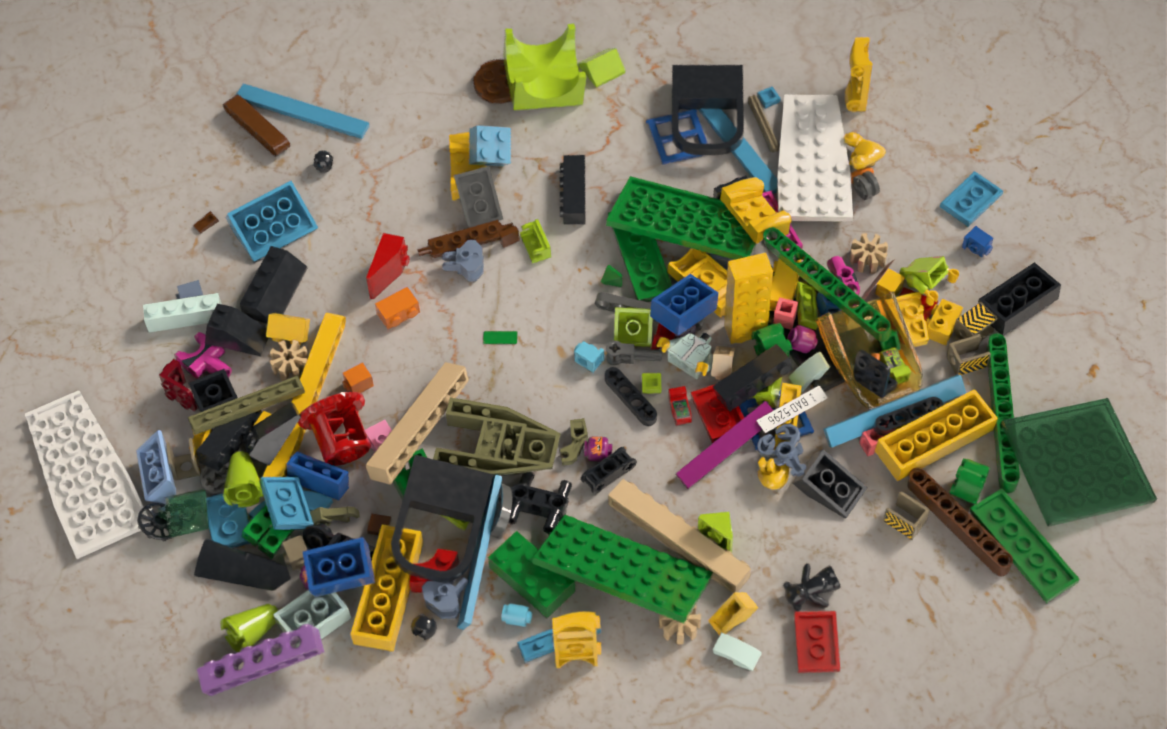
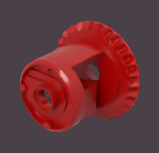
[298,392,371,466]

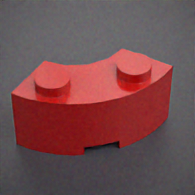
[409,549,459,593]

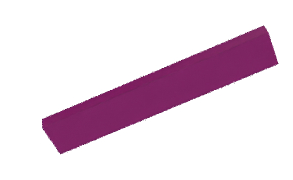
[675,401,773,489]

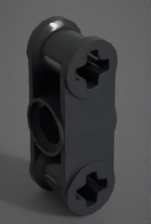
[580,447,637,494]

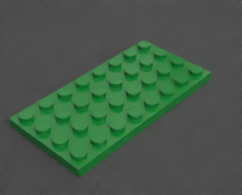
[606,176,757,260]
[532,515,713,624]

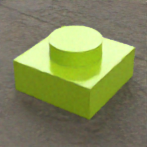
[642,373,662,394]

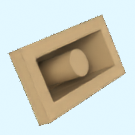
[711,345,735,380]

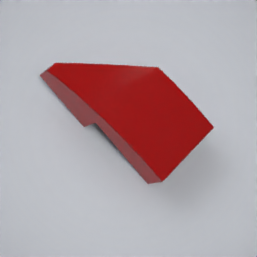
[651,323,676,350]

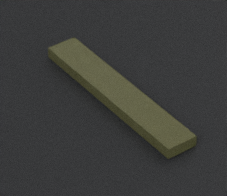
[187,376,305,435]

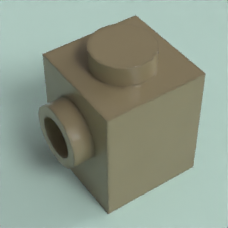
[282,535,308,571]

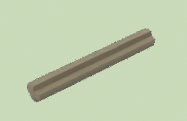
[748,95,779,153]

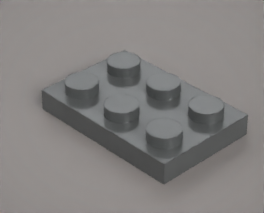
[454,166,503,228]

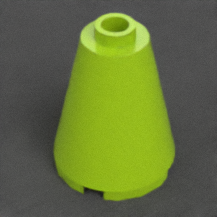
[223,451,264,508]
[220,603,279,653]

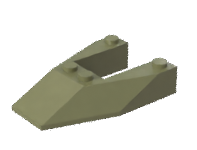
[433,397,561,476]

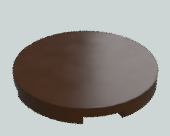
[473,59,512,104]

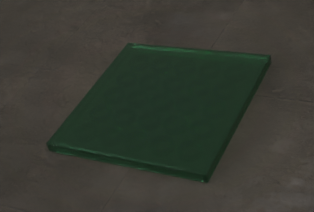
[1001,398,1157,527]

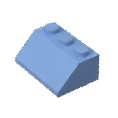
[136,430,176,504]

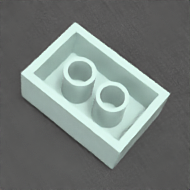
[273,590,351,648]

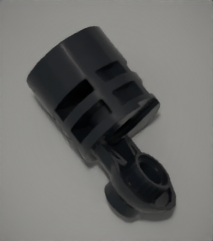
[302,524,375,561]

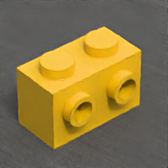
[926,299,963,346]
[266,313,310,345]

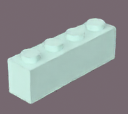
[143,293,222,332]

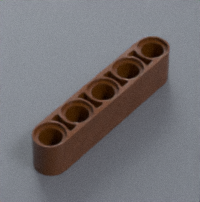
[223,94,291,157]

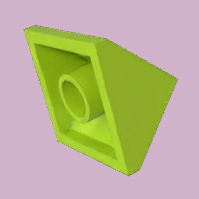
[578,48,626,88]
[614,307,653,347]
[698,511,733,553]

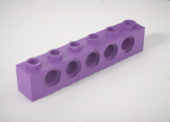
[197,624,325,696]

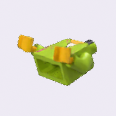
[899,256,959,306]

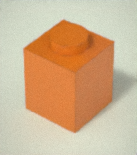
[342,362,374,393]

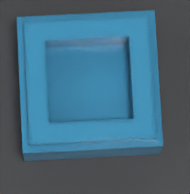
[757,86,781,108]

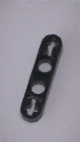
[604,367,657,426]
[874,397,944,436]

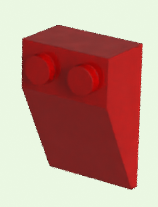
[366,233,410,299]

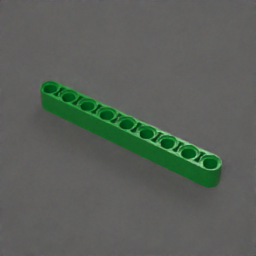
[763,227,892,342]
[986,333,1020,494]

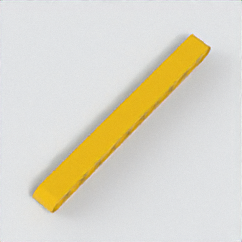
[263,313,346,477]

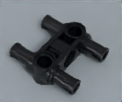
[508,472,572,534]

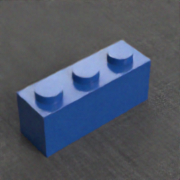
[287,451,349,501]

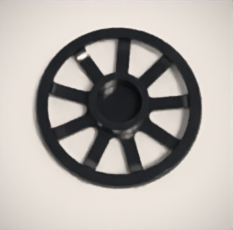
[137,503,182,542]

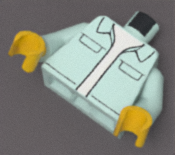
[656,333,713,379]

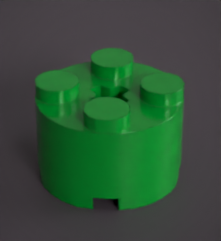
[751,323,792,357]
[949,458,990,505]

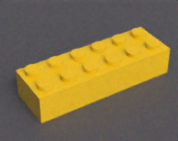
[724,253,773,344]
[875,389,998,481]
[351,525,423,652]

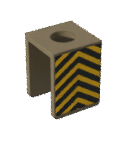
[953,302,997,341]
[946,334,991,375]
[166,438,201,481]
[883,491,930,540]

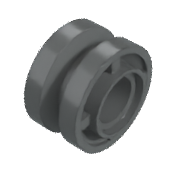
[853,171,880,200]

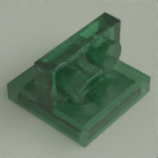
[158,489,209,538]

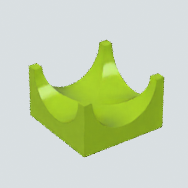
[503,24,586,110]

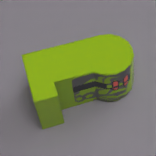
[879,347,911,385]

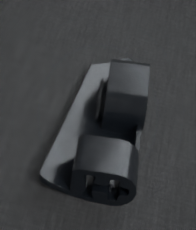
[194,539,291,591]

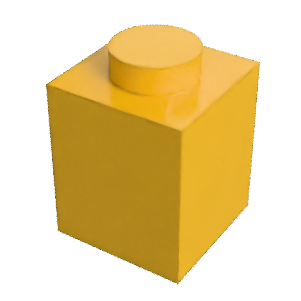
[875,269,905,300]

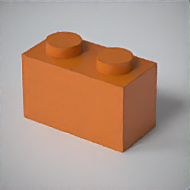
[375,287,420,329]

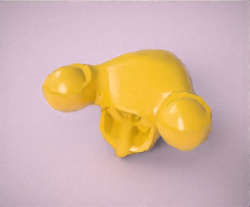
[844,132,886,170]

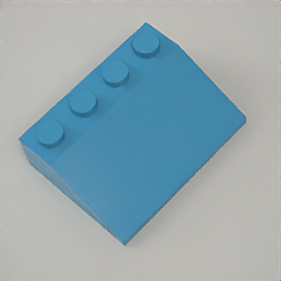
[226,181,318,262]

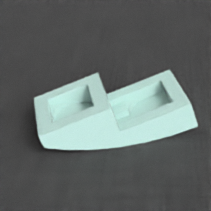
[789,352,830,392]
[713,633,761,671]

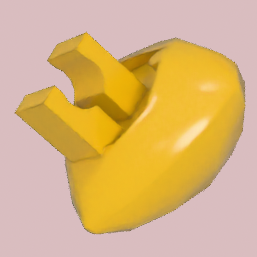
[757,457,790,490]

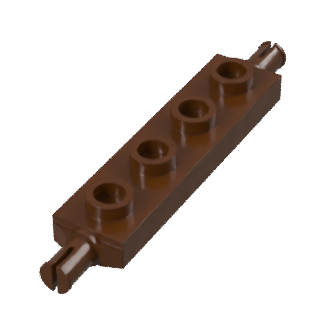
[417,220,514,258]

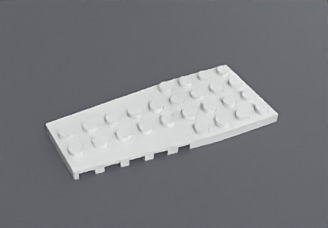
[777,95,853,222]
[25,391,150,559]

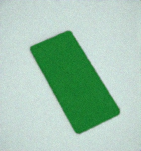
[483,331,518,344]

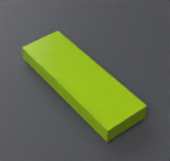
[796,282,818,330]

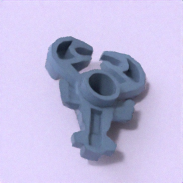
[758,424,807,477]

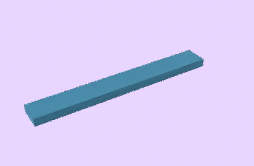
[237,83,370,139]
[698,109,778,194]
[823,375,967,448]
[457,474,502,630]

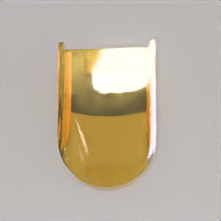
[815,291,923,410]

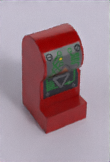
[668,386,692,426]

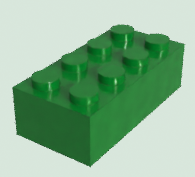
[488,531,576,618]

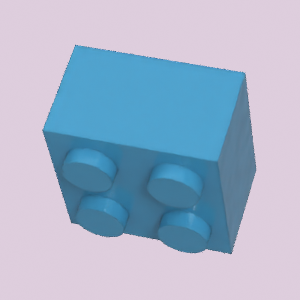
[469,125,511,166]

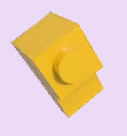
[708,592,758,635]

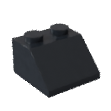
[188,369,238,412]

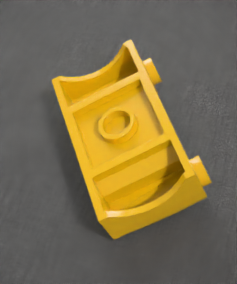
[844,37,873,112]
[449,132,487,201]
[720,177,792,244]
[667,248,727,317]
[552,612,601,668]

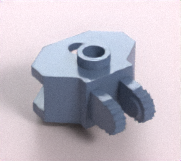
[442,240,484,281]
[422,578,468,619]

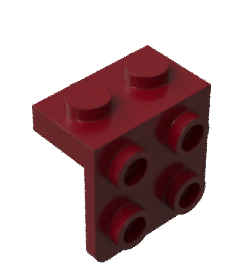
[159,358,198,412]

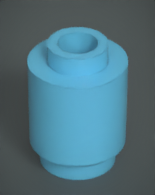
[501,604,533,627]

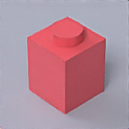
[773,297,798,330]

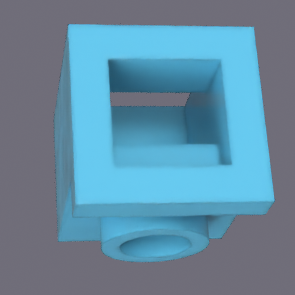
[574,341,604,373]

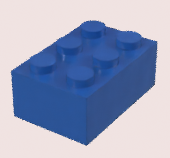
[650,274,719,336]
[303,537,375,597]

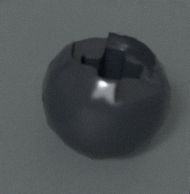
[314,150,333,173]
[411,614,437,640]

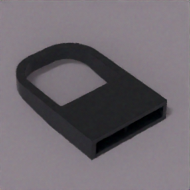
[672,65,744,155]
[391,455,493,582]

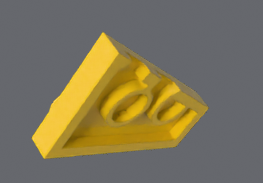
[885,292,929,348]

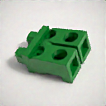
[241,505,295,559]

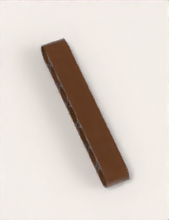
[907,468,1013,576]

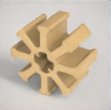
[850,233,888,274]
[270,340,309,381]
[659,605,701,644]

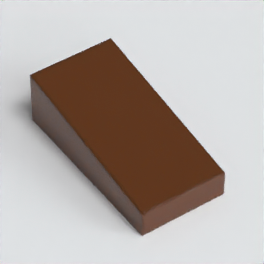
[193,211,219,234]

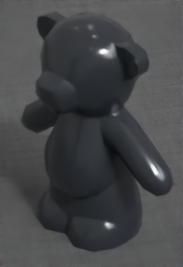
[783,563,841,612]

